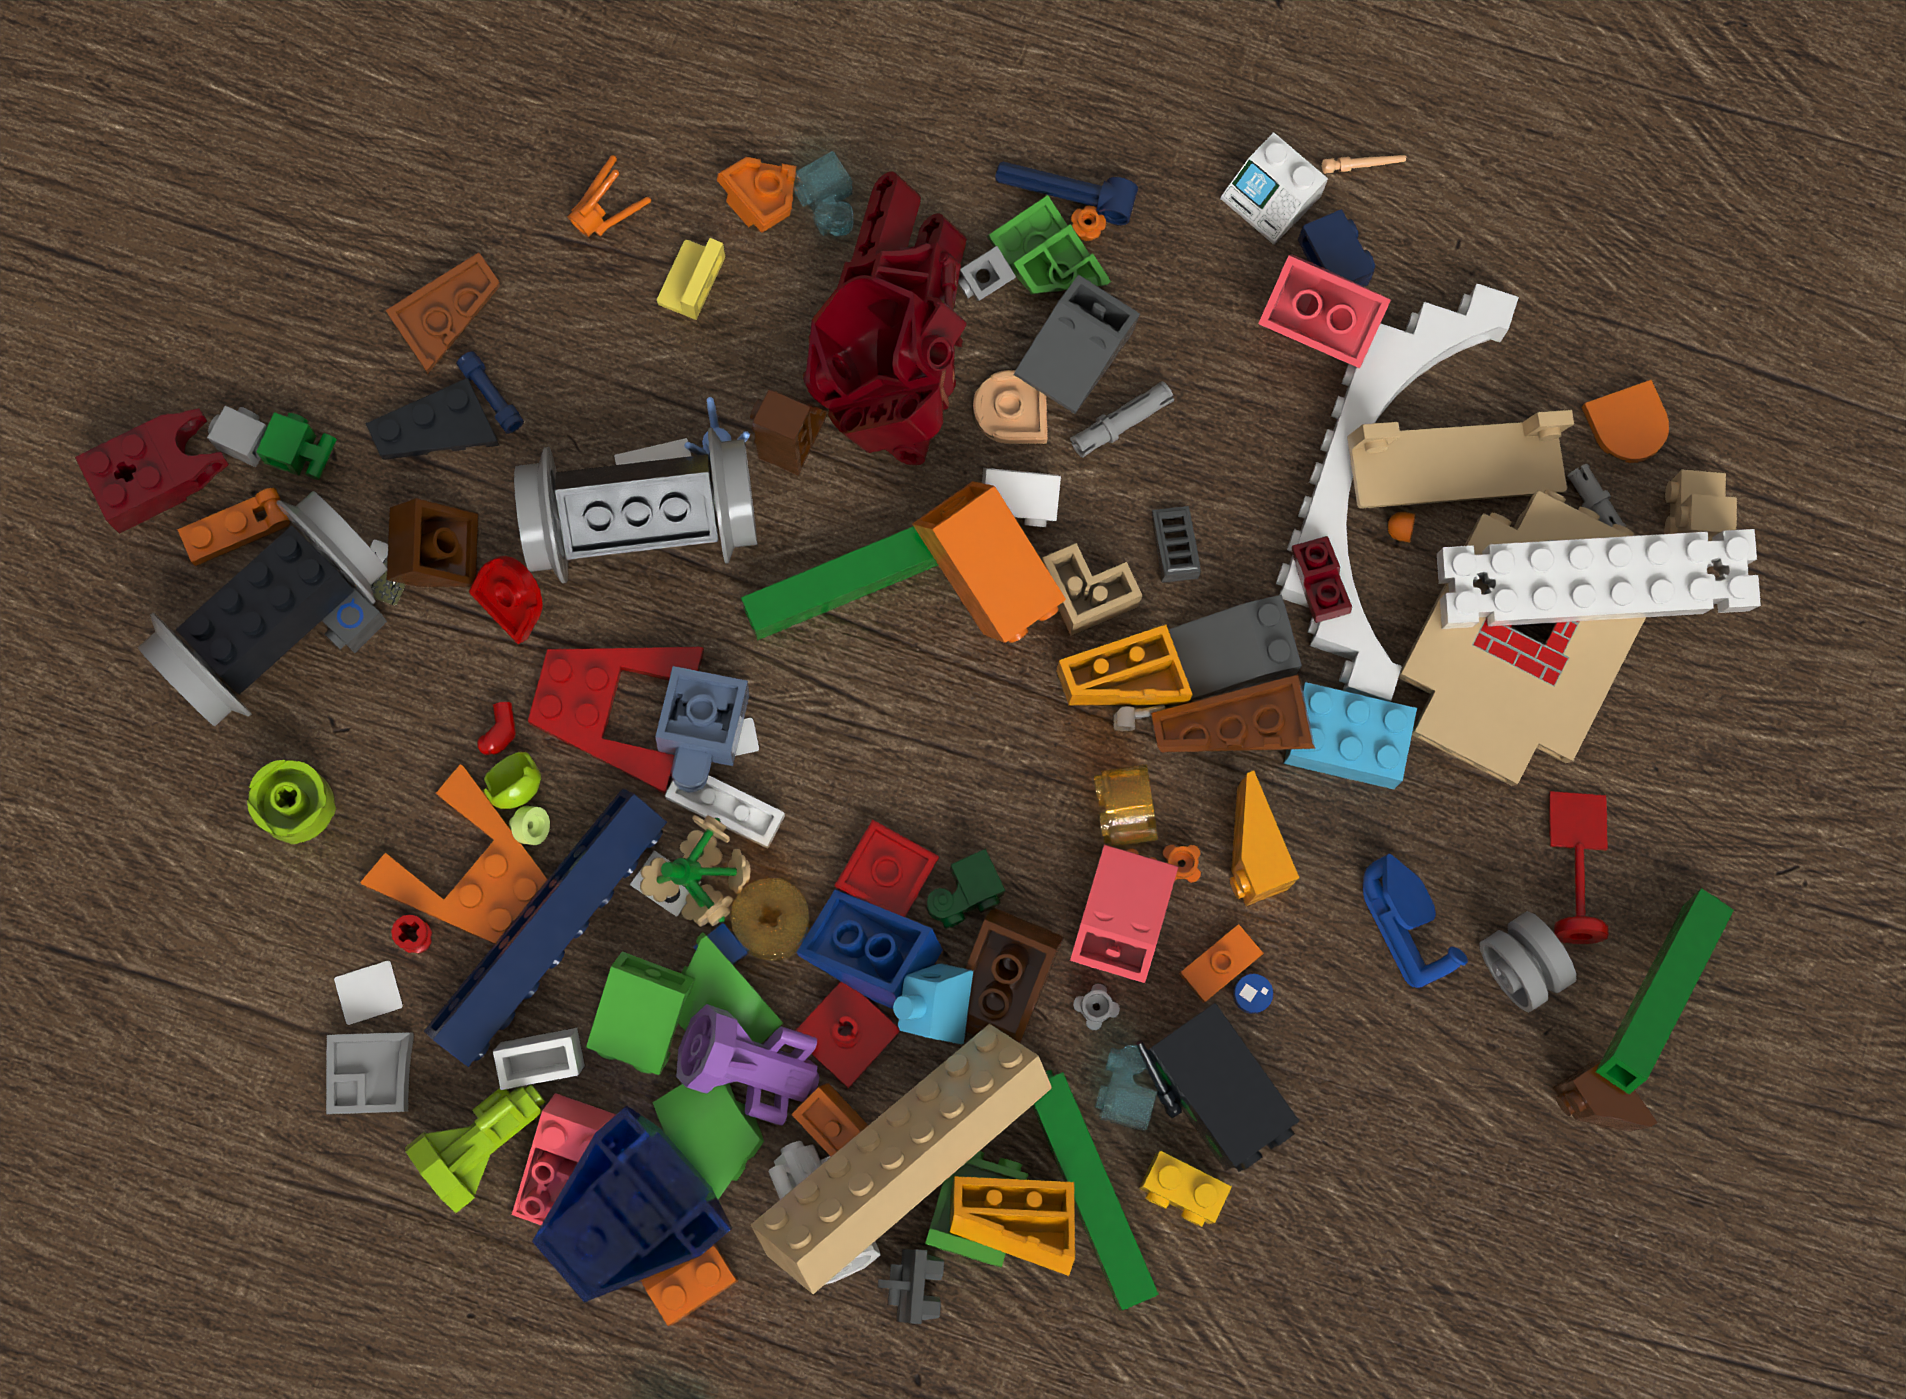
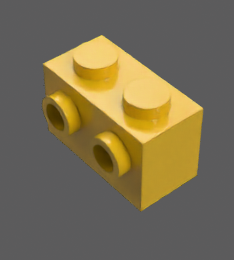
[1139,1151,1232,1227]

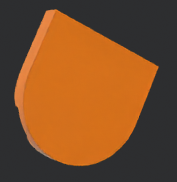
[1582,380,1669,463]

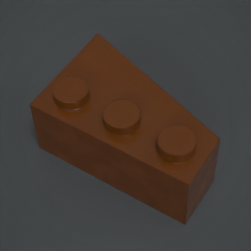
[750,389,828,476]

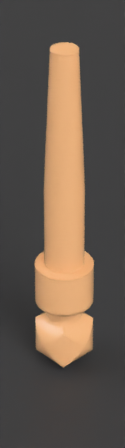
[1321,155,1406,174]

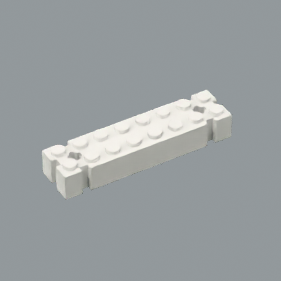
[1437,529,1761,629]

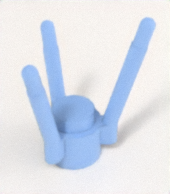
[684,397,750,460]

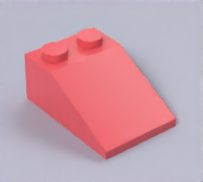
[1258,254,1391,368]

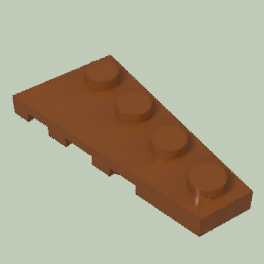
[1151,675,1315,752]

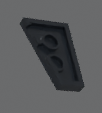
[365,378,500,460]

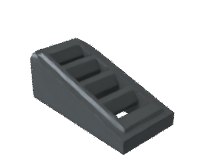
[1152,506,1201,583]

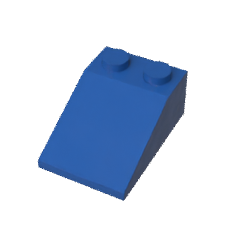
[796,889,943,1009]

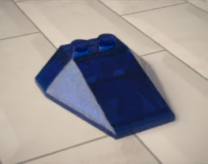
[532,1106,732,1303]

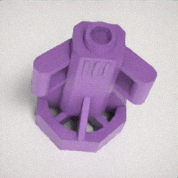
[676,1004,819,1125]

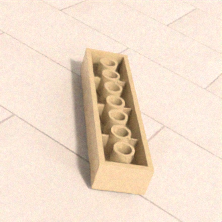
[751,1024,1052,1294]

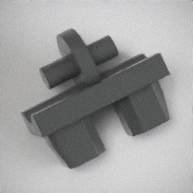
[877,1249,944,1324]

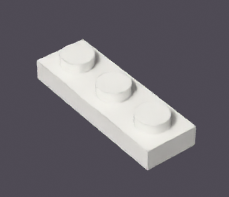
[665,776,785,849]

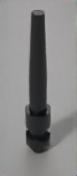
[1136,1040,1182,1118]

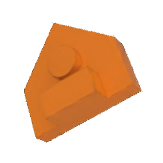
[717,157,797,233]

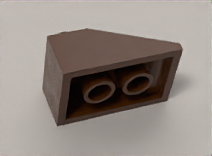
[965,907,1064,1043]

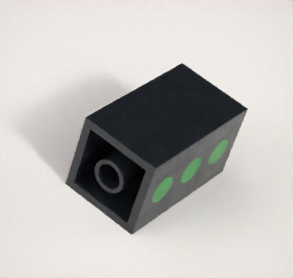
[1148,1003,1299,1172]

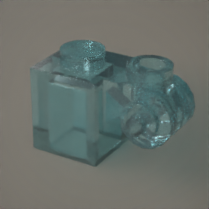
[794,151,854,236]
[1094,1045,1157,1132]

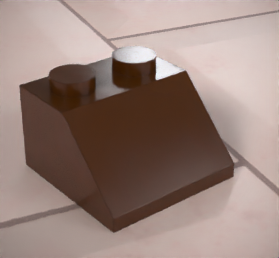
[386,498,478,587]
[1553,1058,1658,1132]

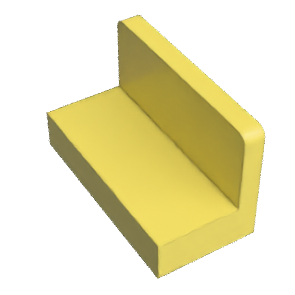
[657,238,725,320]

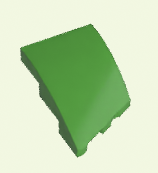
[986,195,1111,294]
[678,932,783,1044]
[652,1083,764,1212]

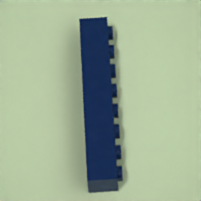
[424,788,667,1067]

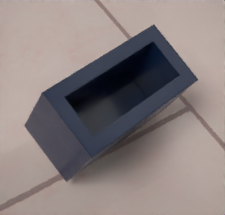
[1298,209,1375,287]

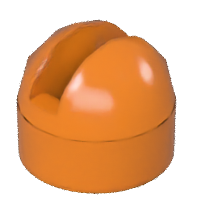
[1388,512,1416,543]

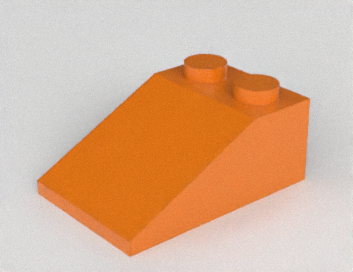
[609,1180,739,1326]

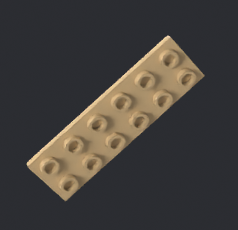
[1347,410,1574,508]

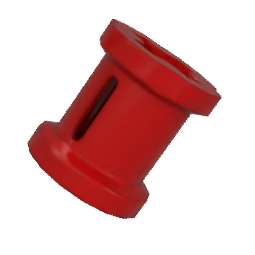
[391,915,433,954]

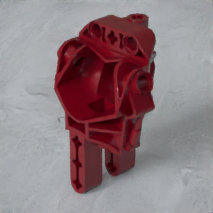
[803,171,967,466]

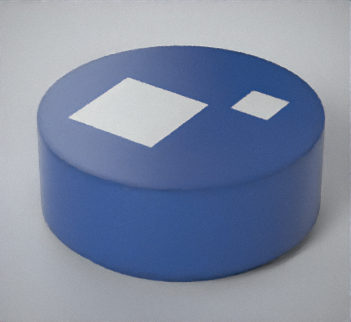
[1233,974,1273,1014]

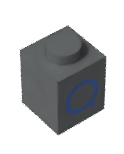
[322,587,387,653]

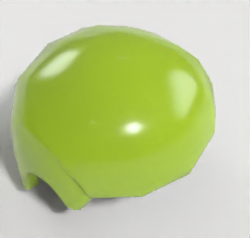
[484,752,541,809]

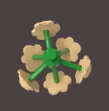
[640,815,750,927]

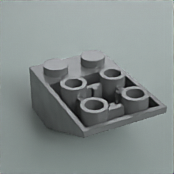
[1014,275,1140,414]

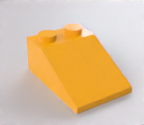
[1229,771,1299,906]

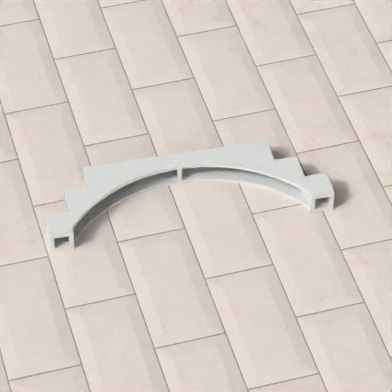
[1276,284,1519,702]

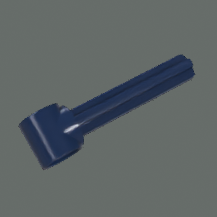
[995,162,1138,225]

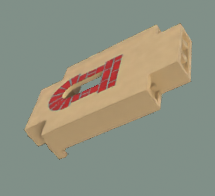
[1398,490,1646,786]

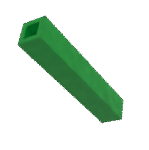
[741,526,938,641]
[1595,888,1734,1095]
[1032,1069,1159,1311]

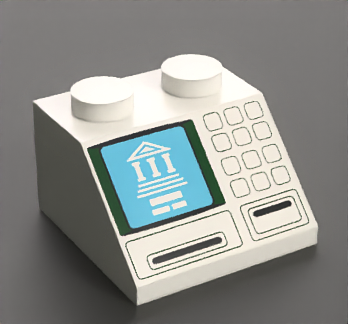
[1221,132,1328,245]

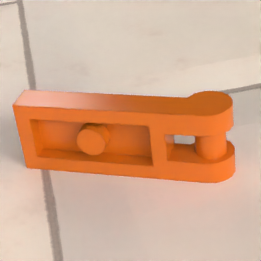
[177,488,290,566]

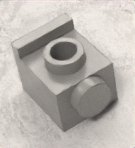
[958,246,1016,301]

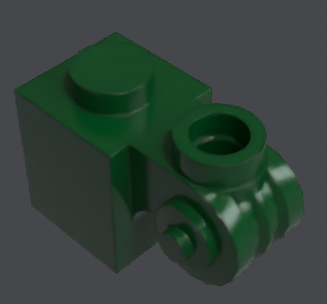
[927,848,1005,929]

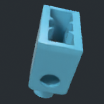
[893,963,973,1044]

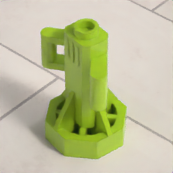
[405,1084,546,1213]

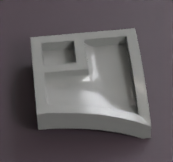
[326,1033,414,1114]

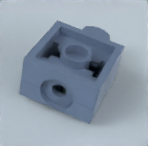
[655,666,749,792]

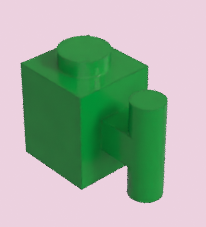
[256,412,337,480]

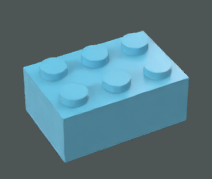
[1284,682,1417,789]

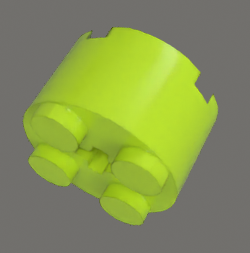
[247,760,336,844]

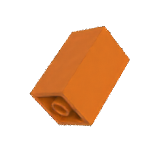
[912,481,1066,643]

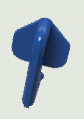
[1363,854,1468,988]

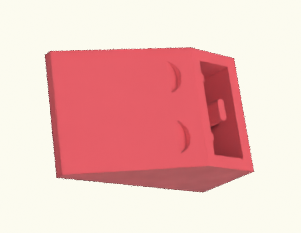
[1070,844,1178,983]
[512,1093,629,1241]

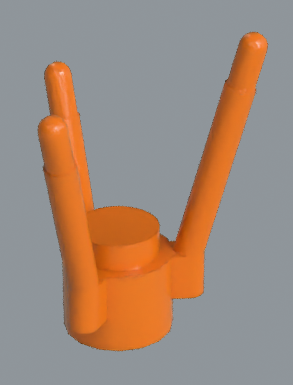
[567,155,651,237]

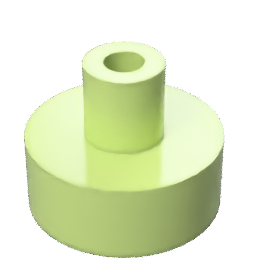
[509,806,550,845]

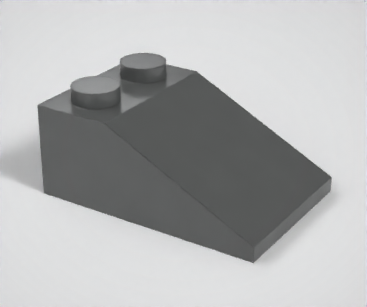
[1169,594,1302,701]

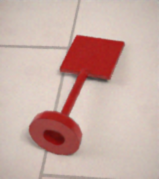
[1549,791,1609,944]

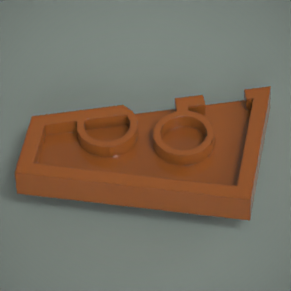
[386,252,500,374]

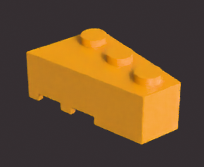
[1056,625,1193,705]
[950,1176,1075,1276]

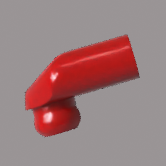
[477,702,516,755]

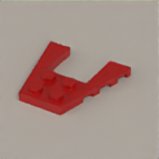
[528,647,704,794]

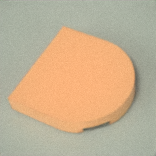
[973,370,1048,444]

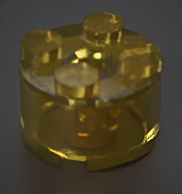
[1094,764,1158,847]
[731,878,810,961]

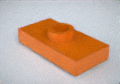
[1179,924,1264,1003]

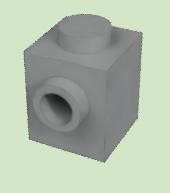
[207,406,267,467]

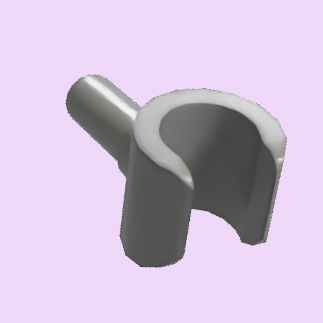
[1114,705,1165,731]

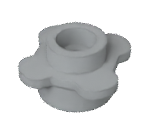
[1073,984,1120,1030]

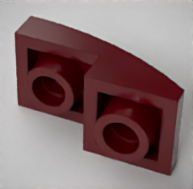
[1292,536,1352,623]

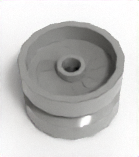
[1480,911,1576,1013]

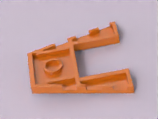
[360,764,548,944]

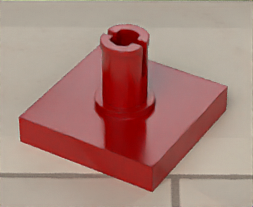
[795,981,901,1089]

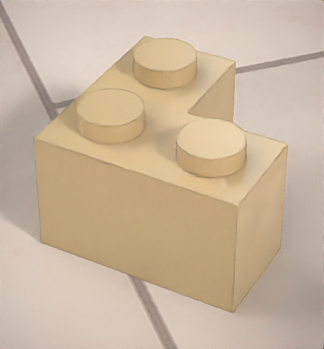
[1664,469,1737,541]
[1042,543,1142,636]

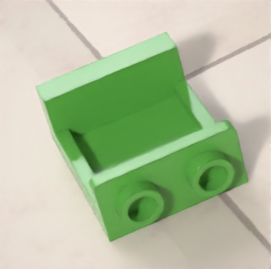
[586,952,695,1075]
[925,1151,1028,1267]

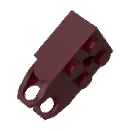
[75,408,229,534]

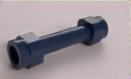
[456,351,524,434]

